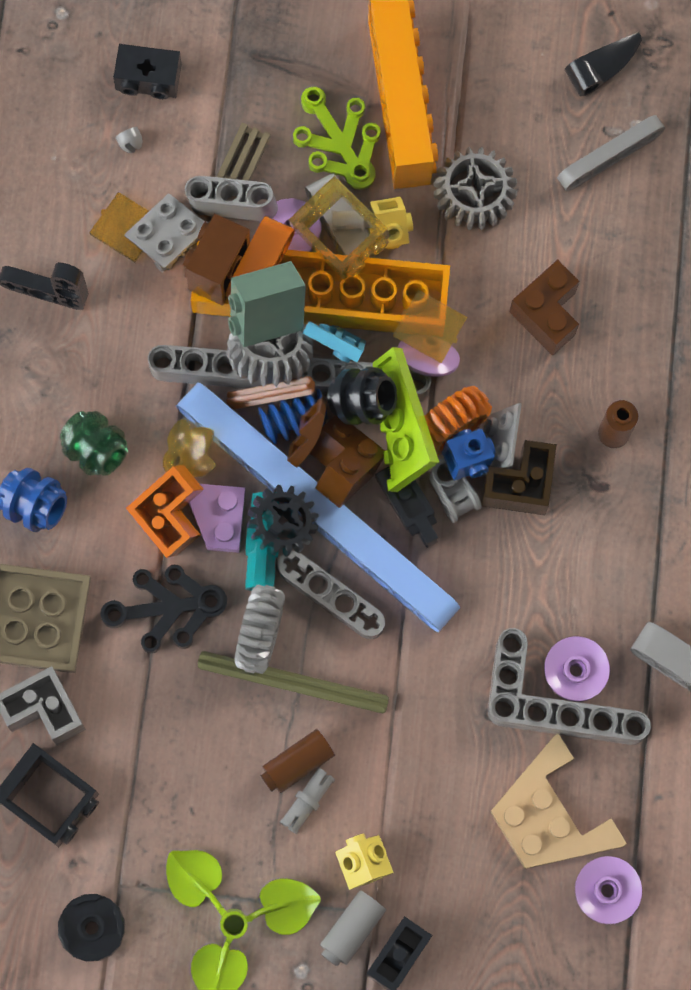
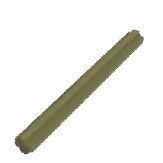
[198,651,389,714]

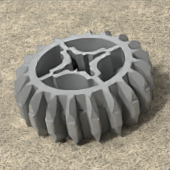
[433,147,517,230]
[227,326,314,388]
[234,585,285,674]

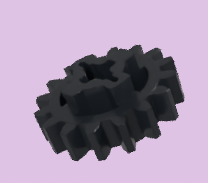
[247,485,319,557]

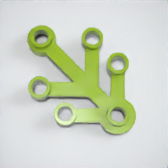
[293,87,381,189]

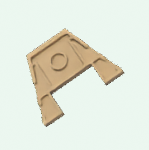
[490,733,627,869]

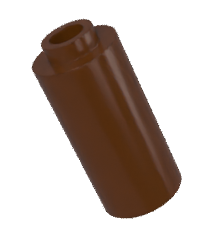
[598,400,638,448]
[260,729,335,793]

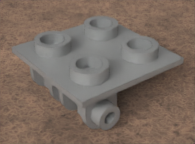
[124,193,204,272]
[482,403,521,476]

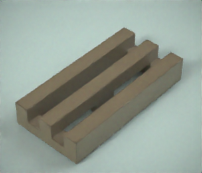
[217,122,270,181]

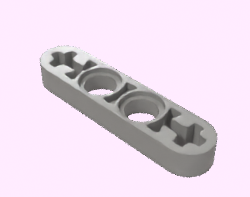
[557,115,665,191]
[278,551,385,639]

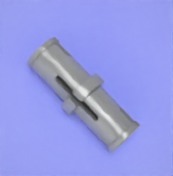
[280,768,335,834]

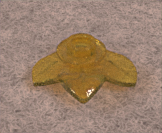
[163,418,216,478]

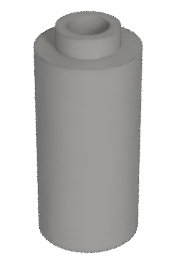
[320,890,386,966]

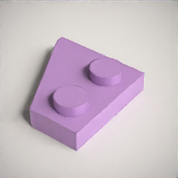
[189,484,245,553]

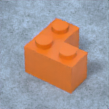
[126,465,204,558]

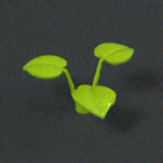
[166,850,321,990]

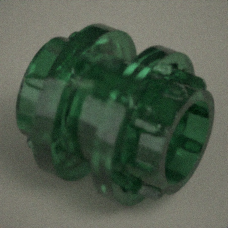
[60,411,128,476]

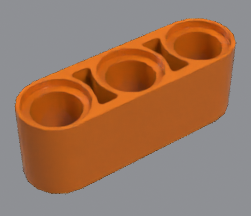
[225,216,295,297]

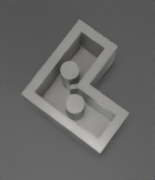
[0,666,86,745]

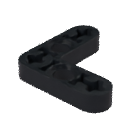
[0,262,89,310]

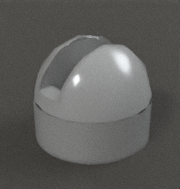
[115,127,143,153]

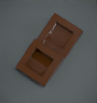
[287,396,327,468]

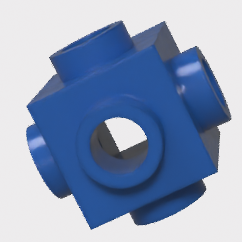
[441,428,496,481]

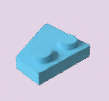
[303,321,366,363]

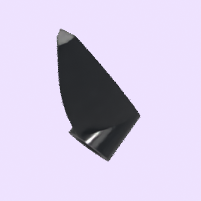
[565,32,642,97]

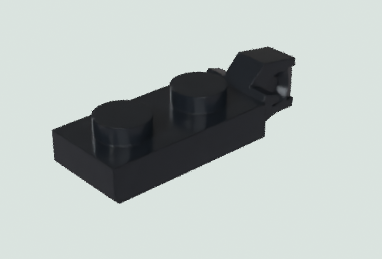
[375,466,439,548]

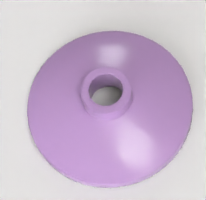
[398,335,460,377]
[544,636,610,702]
[575,856,642,924]

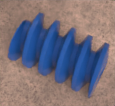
[258,389,328,445]

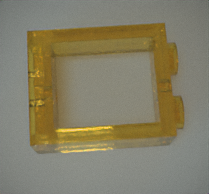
[289,176,390,280]

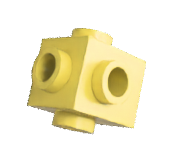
[368,197,413,249]
[335,833,394,890]

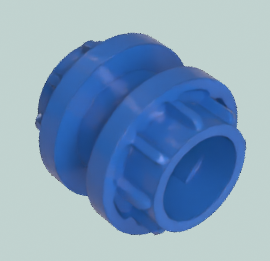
[0,468,67,532]

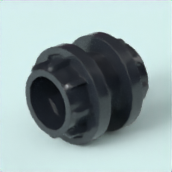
[328,367,397,425]

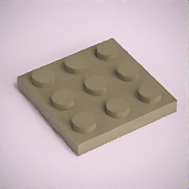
[0,564,91,674]

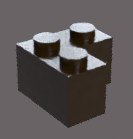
[482,440,557,516]

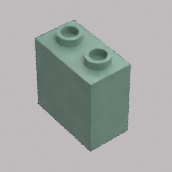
[228,261,306,347]

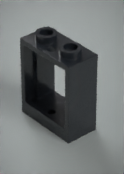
[0,743,99,848]

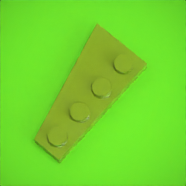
[373,347,439,492]

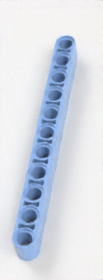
[176,382,460,632]

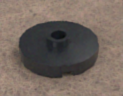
[58,894,125,962]

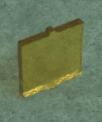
[89,192,149,263]
[393,290,467,363]

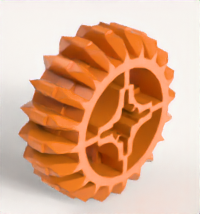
[424,386,492,456]

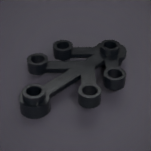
[100,564,227,653]

